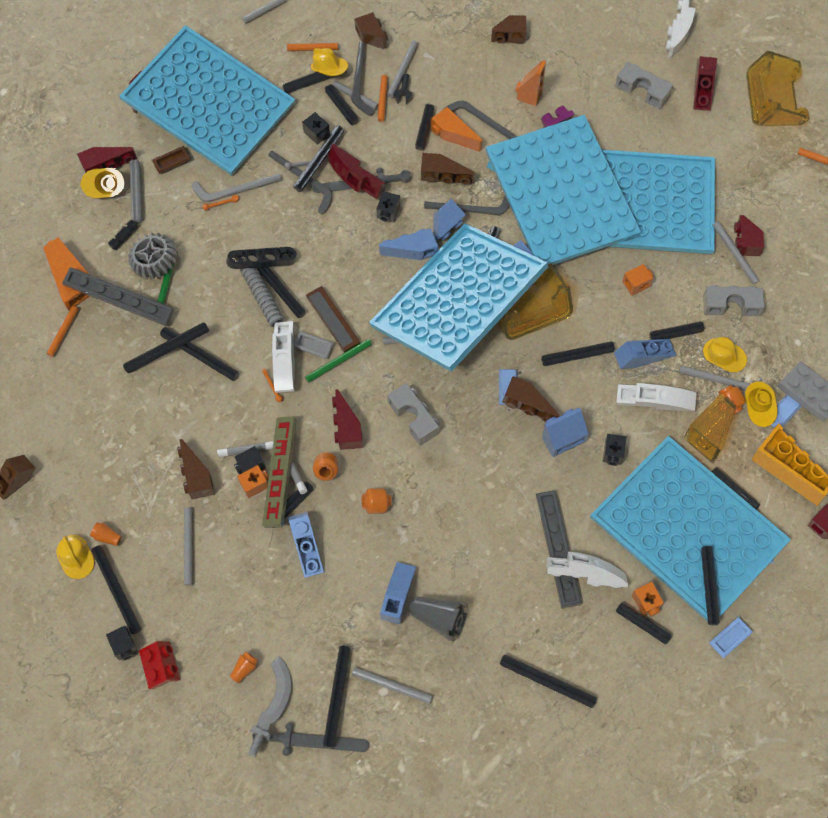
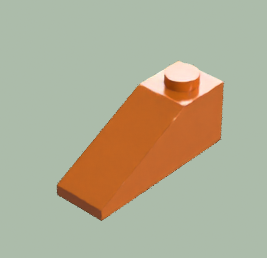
[515,60,546,106]
[431,107,482,152]

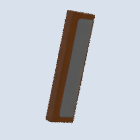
[306,286,360,353]

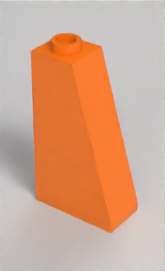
[43,237,90,311]

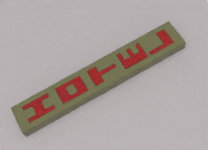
[262,416,297,528]

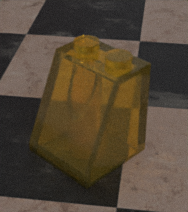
[684,394,736,464]

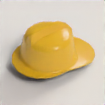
[311,48,348,76]
[80,168,124,198]
[703,337,747,372]
[745,381,778,427]
[56,535,94,579]

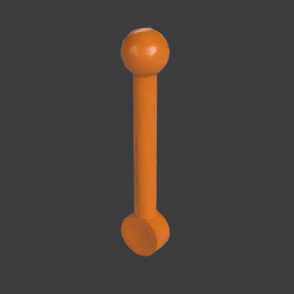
[202,195,239,211]
[262,369,283,402]

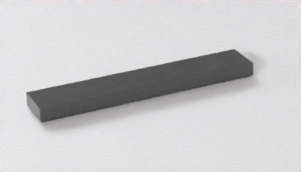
[62,267,174,327]
[536,490,582,609]

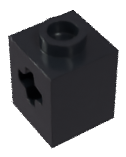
[302,112,330,145]
[376,191,400,223]
[602,433,627,466]
[234,446,266,475]
[106,625,138,661]

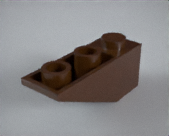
[421,153,475,184]
[502,376,560,422]
[177,439,215,500]

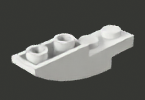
[666,0,695,58]
[272,321,295,393]
[616,383,697,412]
[546,552,628,588]

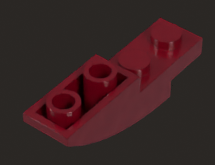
[328,144,385,200]

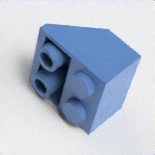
[542,408,589,457]

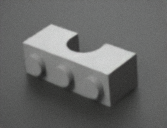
[615,62,673,110]
[703,285,764,316]
[387,383,440,446]

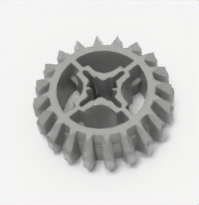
[128,232,178,280]

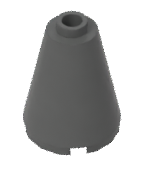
[409,597,468,642]

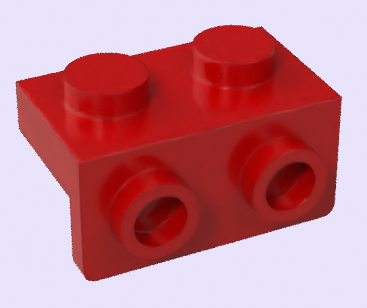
[139,641,180,689]

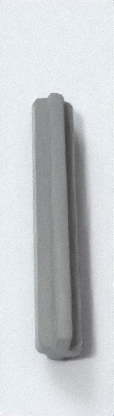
[130,159,142,223]

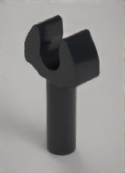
[395,74,412,104]

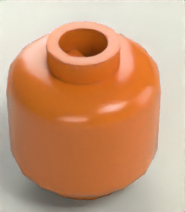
[716,385,746,415]
[313,452,339,481]
[361,488,392,514]

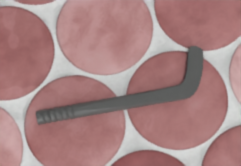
[351,42,374,116]
[445,100,517,139]
[268,151,332,214]
[424,196,510,215]

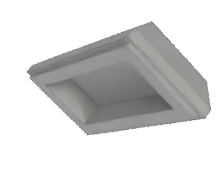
[294,331,334,359]

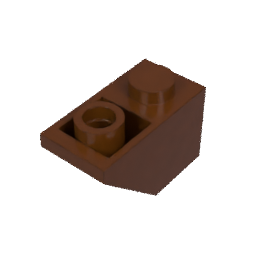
[354,12,388,49]
[491,15,526,43]
[0,455,35,500]

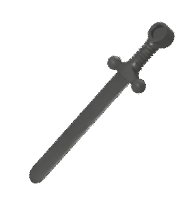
[312,167,411,193]
[252,722,369,756]

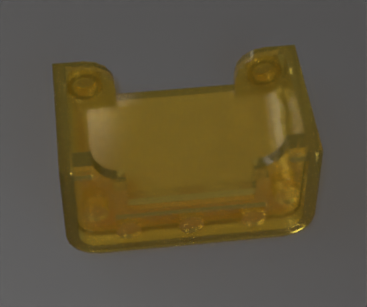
[746,50,810,126]
[498,264,573,340]

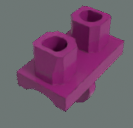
[541,105,575,128]

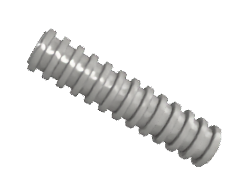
[239,268,285,327]

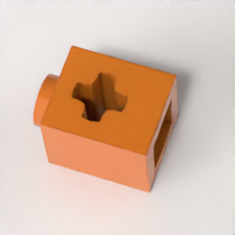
[622,264,653,296]
[237,465,269,499]
[631,582,664,617]

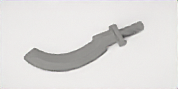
[248,656,291,757]

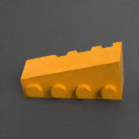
[751,423,828,506]

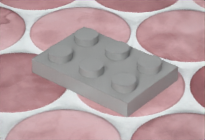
[777,361,828,423]

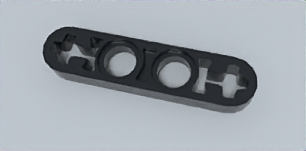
[226,247,297,269]

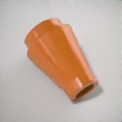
[90,522,122,546]
[230,651,258,683]

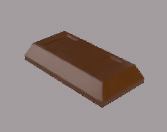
[152,146,191,174]

